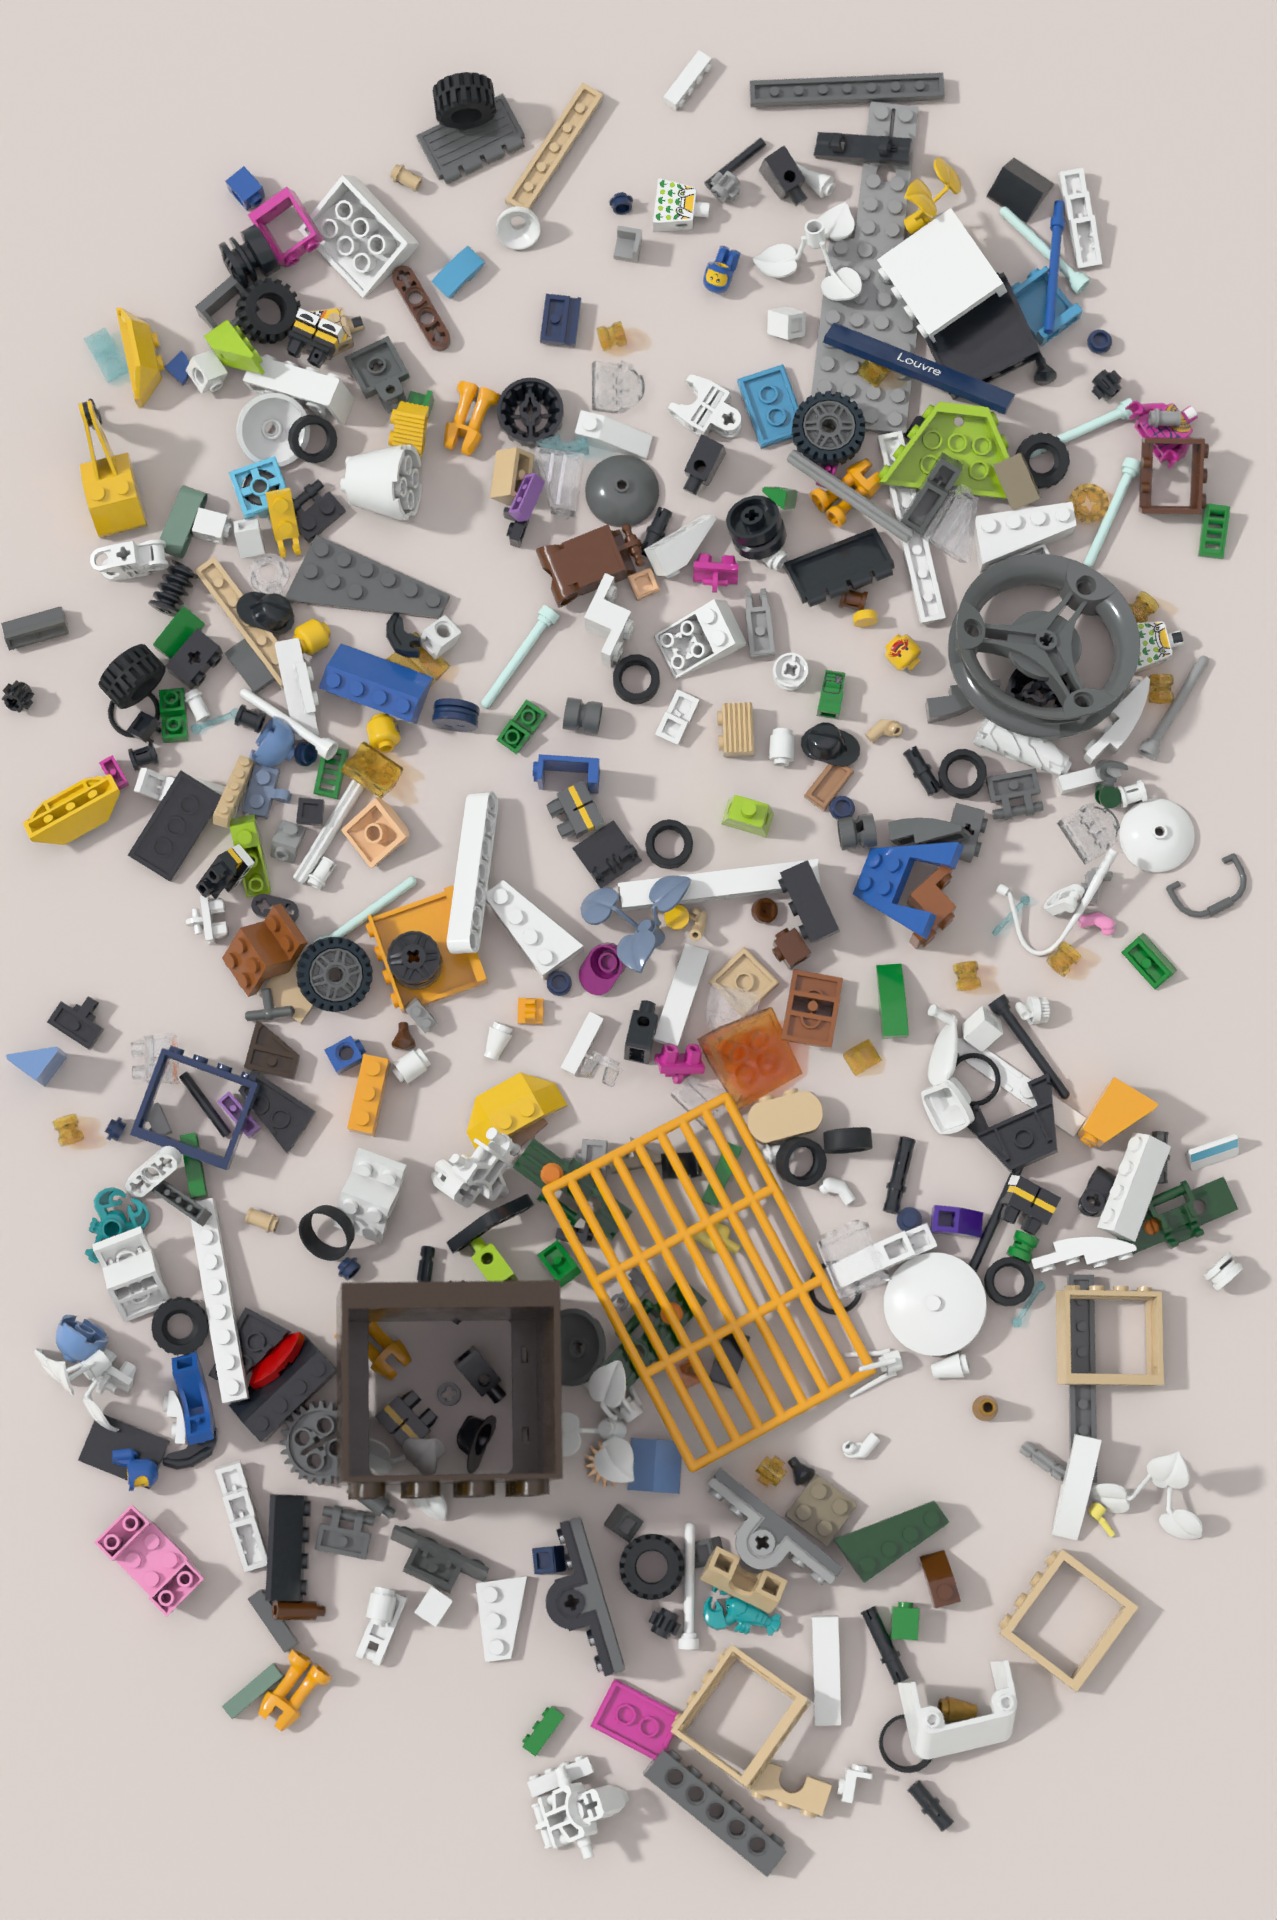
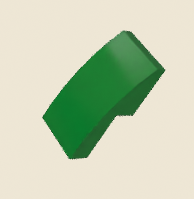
[159,688,189,743]
[496,699,547,754]

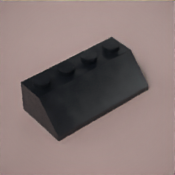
[229,1334,337,1443]
[265,1494,311,1601]

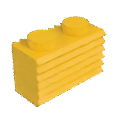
[388,401,429,460]

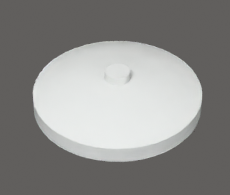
[884,1252,987,1356]

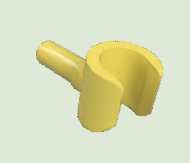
[1088,1502,1115,1537]

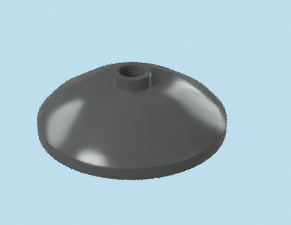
[585,455,659,528]
[560,1308,606,1386]

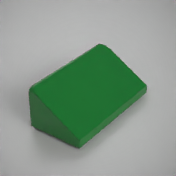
[762,486,798,510]
[153,606,205,659]
[1121,933,1177,990]

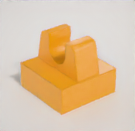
[517,998,544,1025]

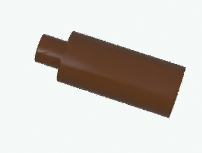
[272,1601,326,1620]

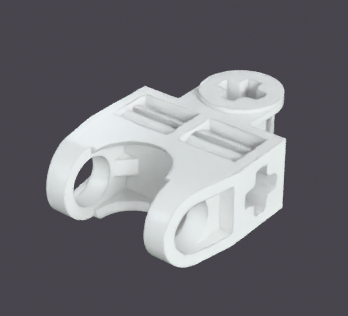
[667,375,741,439]
[90,540,169,581]

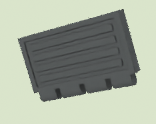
[416,94,525,184]

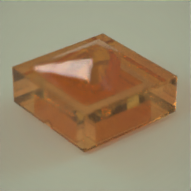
[675,1355,709,1389]

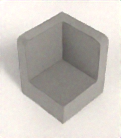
[614,226,642,263]

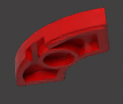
[249,1332,305,1389]

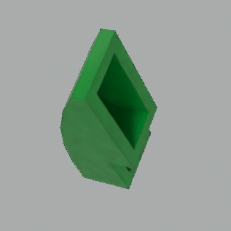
[876,964,909,1039]

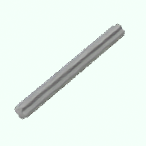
[787,450,914,542]

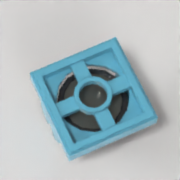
[229,456,287,519]

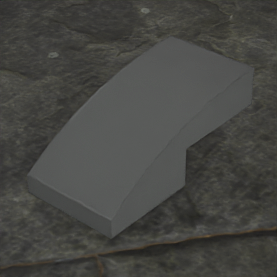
[224,639,275,694]

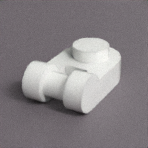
[1044,884,1085,916]

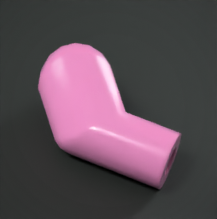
[1078,912,1115,936]

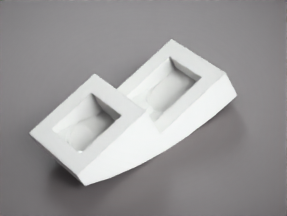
[655,689,700,745]

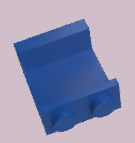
[533,754,600,794]

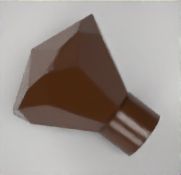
[392,1022,416,1050]

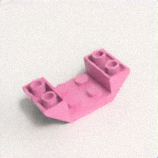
[94,1505,204,1617]

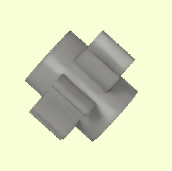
[710,171,740,202]

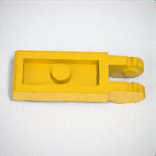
[265,487,301,559]

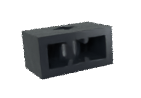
[165,628,223,690]

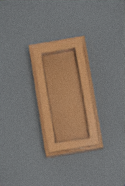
[804,764,854,812]

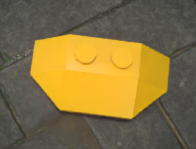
[116,307,165,408]
[22,774,120,845]
[466,1072,568,1149]

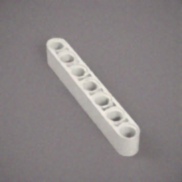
[447,791,498,954]

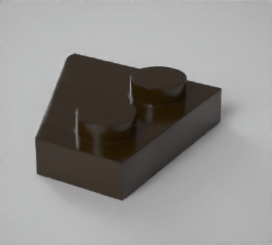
[244,1020,300,1080]

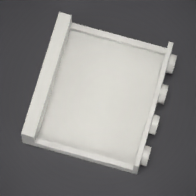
[877,208,1007,343]

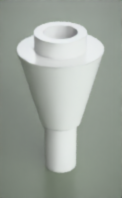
[797,164,835,198]

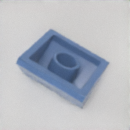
[6,1046,67,1087]
[628,1438,682,1494]

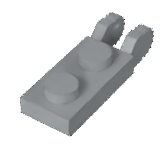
[745,588,775,659]

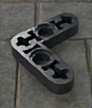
[446,1194,535,1254]

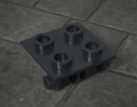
[572,820,642,888]

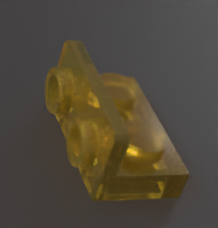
[341,742,403,799]

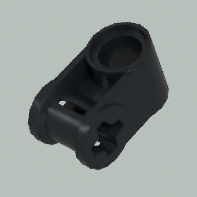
[1078,1165,1116,1217]

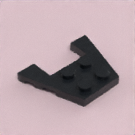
[967,1073,1058,1173]

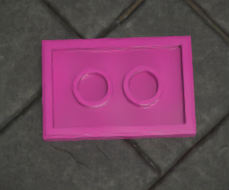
[590,1678,679,1759]

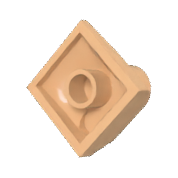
[341,797,410,869]

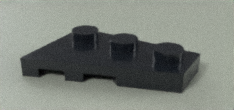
[238,1070,316,1154]
[208,1307,291,1381]

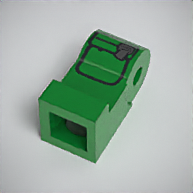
[816,670,845,720]

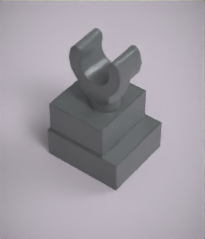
[611,1268,651,1311]

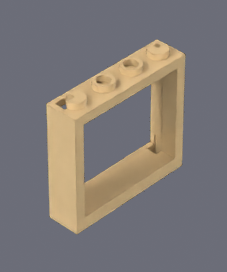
[1056,1285,1164,1386]
[998,1549,1138,1692]
[671,1644,811,1790]

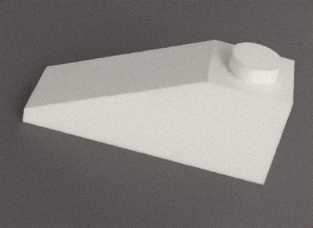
[575,410,653,460]
[644,515,716,578]

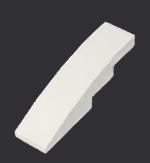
[1058,168,1102,268]
[653,943,709,1048]
[1051,1434,1101,1540]
[215,1460,267,1572]
[812,1615,841,1726]

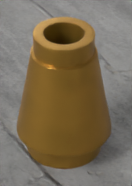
[972,1395,998,1421]
[937,1696,978,1723]

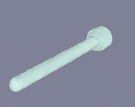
[1000,206,1091,294]
[1030,398,1133,458]
[1084,457,1141,568]
[481,605,560,709]
[312,877,417,943]

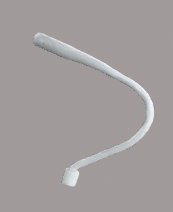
[996,848,1118,956]

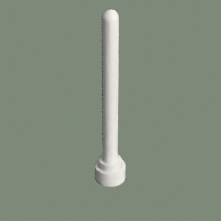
[240,688,339,760]
[678,1522,699,1649]

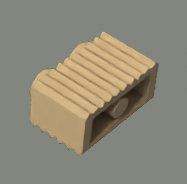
[717,702,754,757]

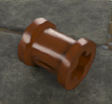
[839,590,868,611]

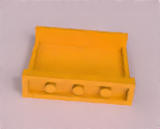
[365,885,488,1013]

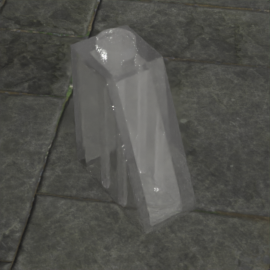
[534,447,584,519]
[920,484,978,563]

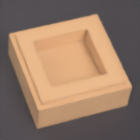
[627,567,660,601]

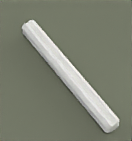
[293,774,367,885]

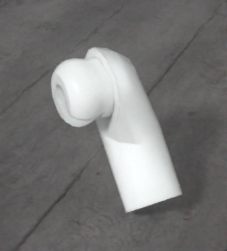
[819,1177,856,1206]
[842,1433,881,1459]

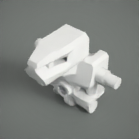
[431,1127,521,1208]
[531,1766,629,1860]

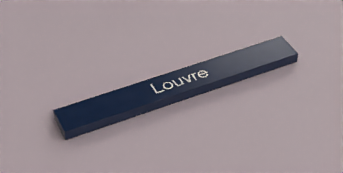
[823,323,1015,415]

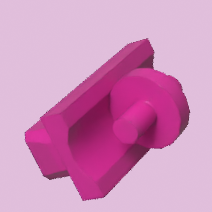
[693,553,739,593]
[654,1044,705,1084]

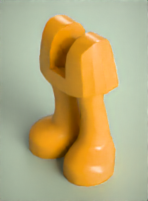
[444,381,500,457]
[810,458,881,528]
[334,1322,412,1381]
[258,1649,332,1732]

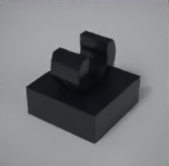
[127,711,162,743]
[296,798,325,826]

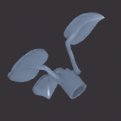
[580,876,692,973]

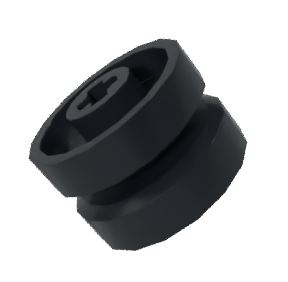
[726,495,787,560]

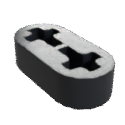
[251,894,299,922]

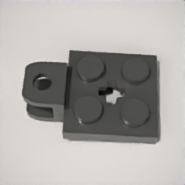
[345,336,410,413]

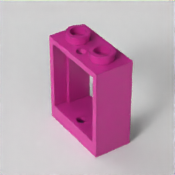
[248,186,324,268]

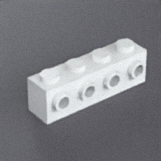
[1097,1132,1171,1242]

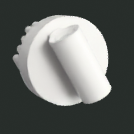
[1015,996,1050,1025]

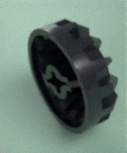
[497,378,564,447]
[1006,668,1072,708]

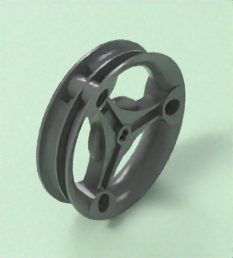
[948,554,1140,739]

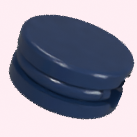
[432,698,480,732]

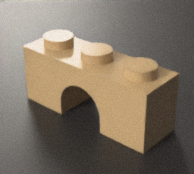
[700,1546,787,1614]
[747,1762,832,1819]

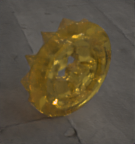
[1069,484,1109,523]

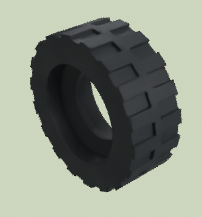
[1015,432,1070,489]
[151,1297,209,1356]

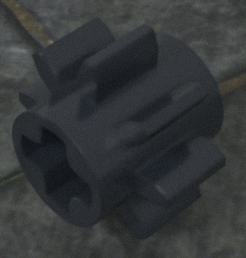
[1092,369,1122,400]
[2,680,34,713]
[648,1607,681,1640]

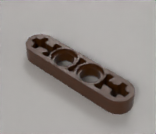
[392,266,450,351]

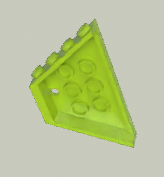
[878,401,1010,500]

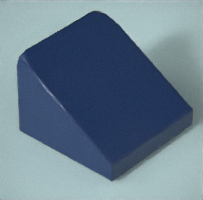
[532,1545,566,1575]

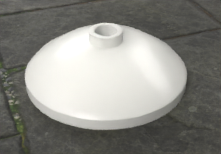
[236,392,310,467]
[1119,798,1195,873]

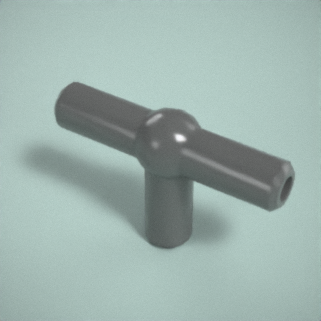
[245,988,295,1021]

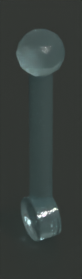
[191,708,239,734]
[992,895,1030,936]
[1012,1281,1045,1328]

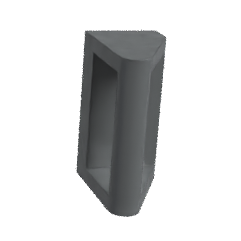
[195,275,260,330]

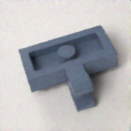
[242,764,292,819]

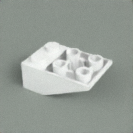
[654,599,747,679]

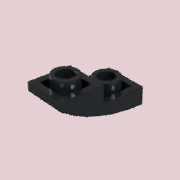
[709,1333,750,1389]

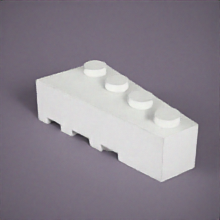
[243,354,355,425]
[972,502,1077,572]
[486,880,584,980]

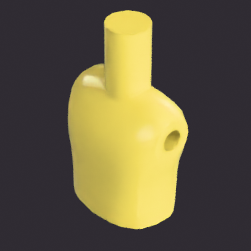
[693,1223,741,1254]

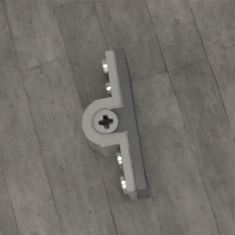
[707,1468,843,1585]

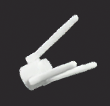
[844,1348,903,1398]
[583,1382,644,1423]

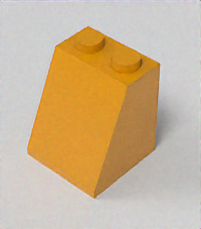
[1077,1077,1158,1148]

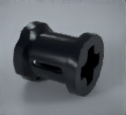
[234,704,266,733]
[128,742,159,771]

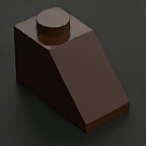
[919,1550,961,1608]

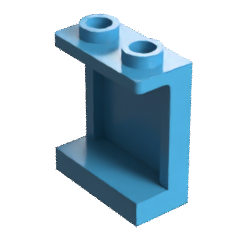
[1011,266,1083,347]

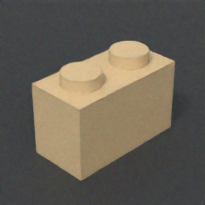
[490,447,534,505]

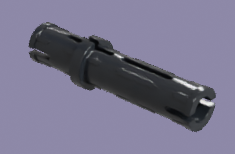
[882,1136,916,1215]
[861,1606,909,1685]

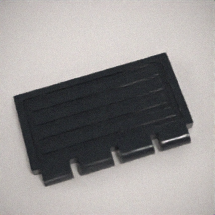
[784,528,895,607]

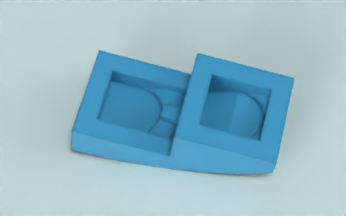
[431,246,486,299]

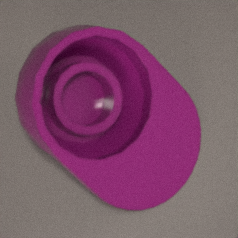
[579,942,626,995]

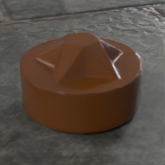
[751,898,778,924]

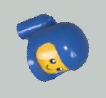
[703,245,741,294]
[112,1448,158,1491]

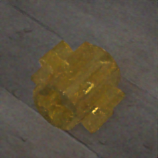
[755,1455,787,1487]

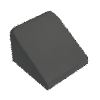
[604,1504,644,1543]
[695,1536,723,1568]

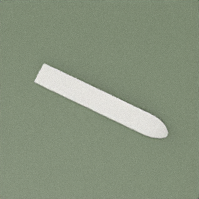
[958,1038,1086,1137]

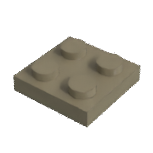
[785,1473,858,1547]

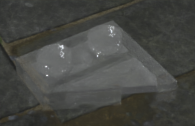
[670,1076,741,1130]

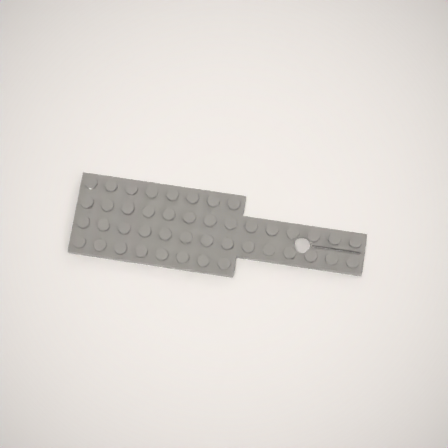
[811,101,919,436]

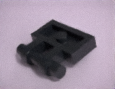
[292,479,346,543]

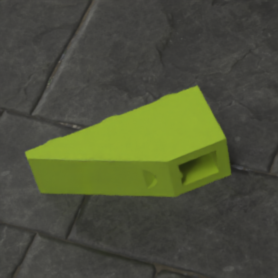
[203,320,265,374]
[229,814,271,898]

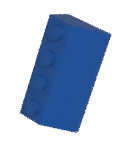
[319,643,434,724]

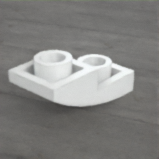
[163,1391,189,1445]

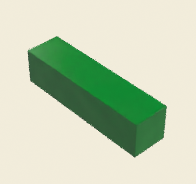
[180,1133,208,1199]
[702,1142,742,1207]

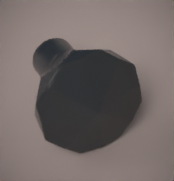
[1033,357,1057,385]
[788,1456,816,1486]

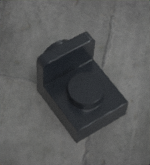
[503,507,529,548]
[661,1151,702,1179]
[555,1221,593,1247]

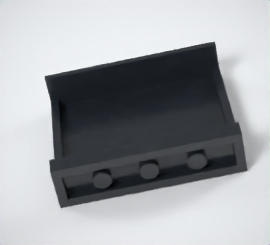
[915,272,1042,400]

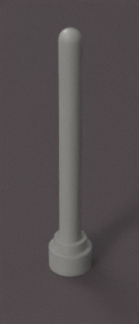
[1138,656,1208,760]

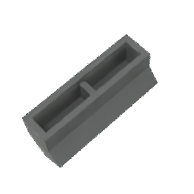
[1,606,69,651]

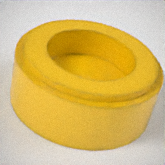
[853,609,878,627]
[664,904,689,931]

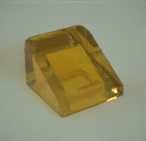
[858,360,892,387]
[843,1039,882,1076]

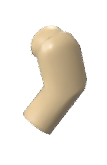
[865,719,903,743]
[689,907,707,941]

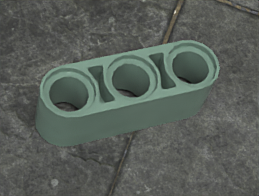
[159,485,208,559]

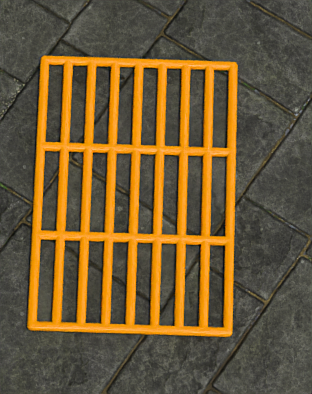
[542,1092,877,1472]

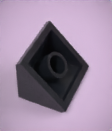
[986,158,1054,223]

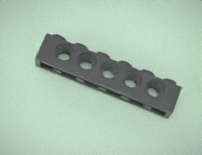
[643,1748,787,1877]

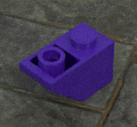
[930,1205,983,1238]

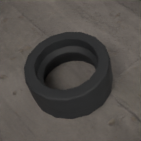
[288,415,337,463]
[613,654,660,704]
[938,749,987,799]
[645,819,693,869]
[823,1127,873,1154]
[775,1136,827,1187]
[984,1257,1034,1306]

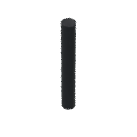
[704,138,766,190]
[179,1072,231,1138]

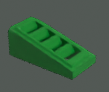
[1198,504,1230,559]
[313,747,349,799]

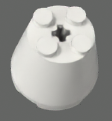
[340,445,422,520]

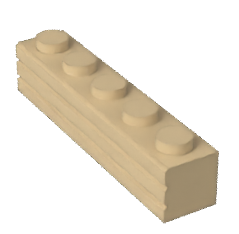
[213,756,254,828]

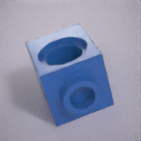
[225,166,265,211]
[324,1035,366,1075]

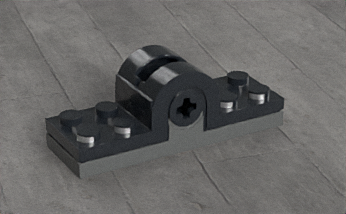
[546,1517,625,1676]

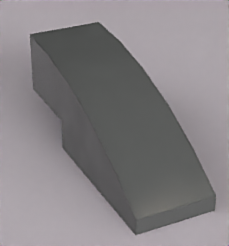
[901,452,963,534]
[925,679,1001,724]
[888,818,971,846]

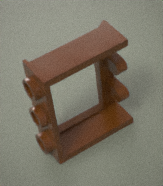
[1139,437,1209,514]

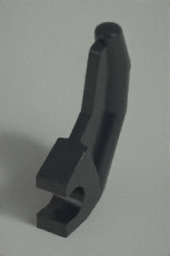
[386,613,422,658]
[163,1428,218,1470]

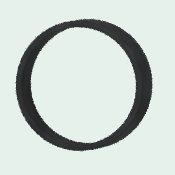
[299,1205,355,1261]
[879,1714,932,1773]

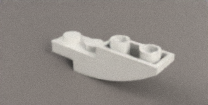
[1083,676,1150,765]
[832,1223,937,1289]
[1031,1237,1137,1273]

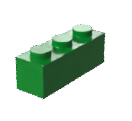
[522,1706,565,1757]

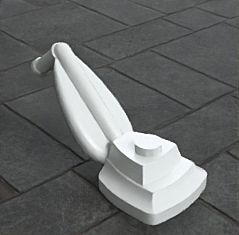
[921,1004,975,1134]

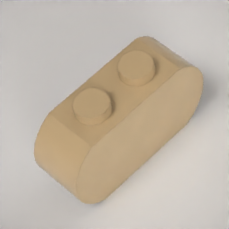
[747,1088,823,1145]

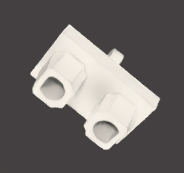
[186,896,229,944]
[92,1348,137,1395]

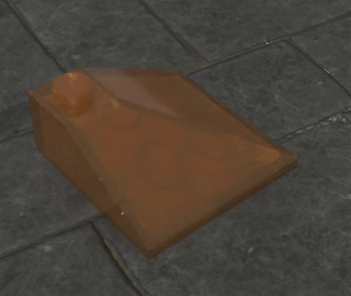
[697,1007,803,1110]

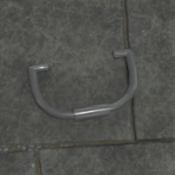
[1166,853,1247,918]

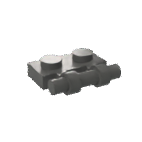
[986,768,1044,820]
[315,1505,375,1560]

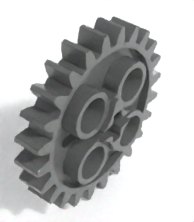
[279,1400,337,1485]

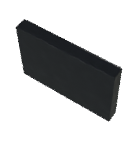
[78,1414,170,1489]

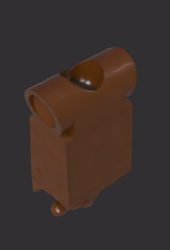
[536,524,645,608]

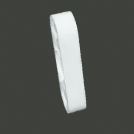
[125,1146,182,1197]

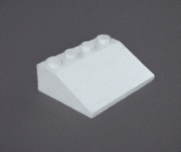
[298,175,420,298]

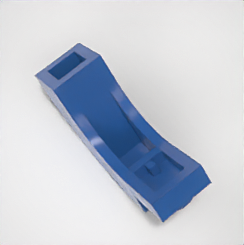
[172,1352,215,1445]

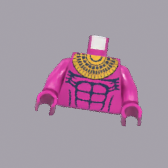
[1125,401,1198,469]

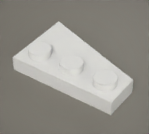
[476,1576,527,1662]

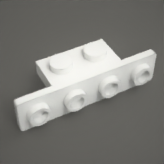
[274,638,319,740]

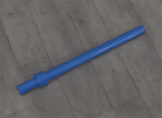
[1044,200,1065,334]

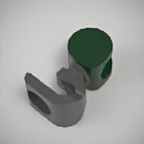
[1095,759,1128,808]

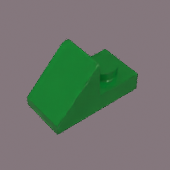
[537,1240,582,1287]

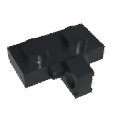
[47,996,104,1050]

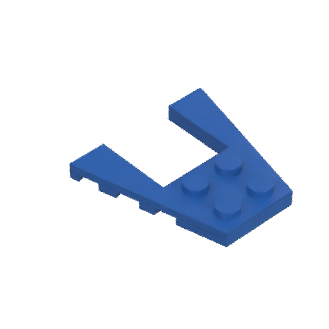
[853,842,964,939]

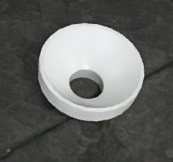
[496,206,540,250]

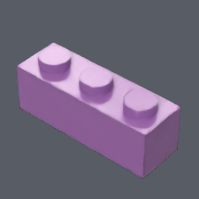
[508,473,545,522]
[217,1092,261,1139]

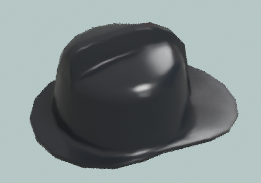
[236,592,294,634]
[801,722,860,767]
[457,1415,497,1474]

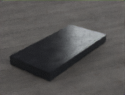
[128,770,222,882]

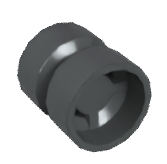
[563,697,603,735]
[837,813,877,851]

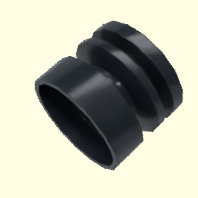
[218,224,281,289]
[387,931,443,990]

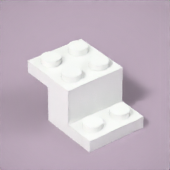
[584,573,634,668]
[333,1148,407,1244]
[92,1226,171,1322]

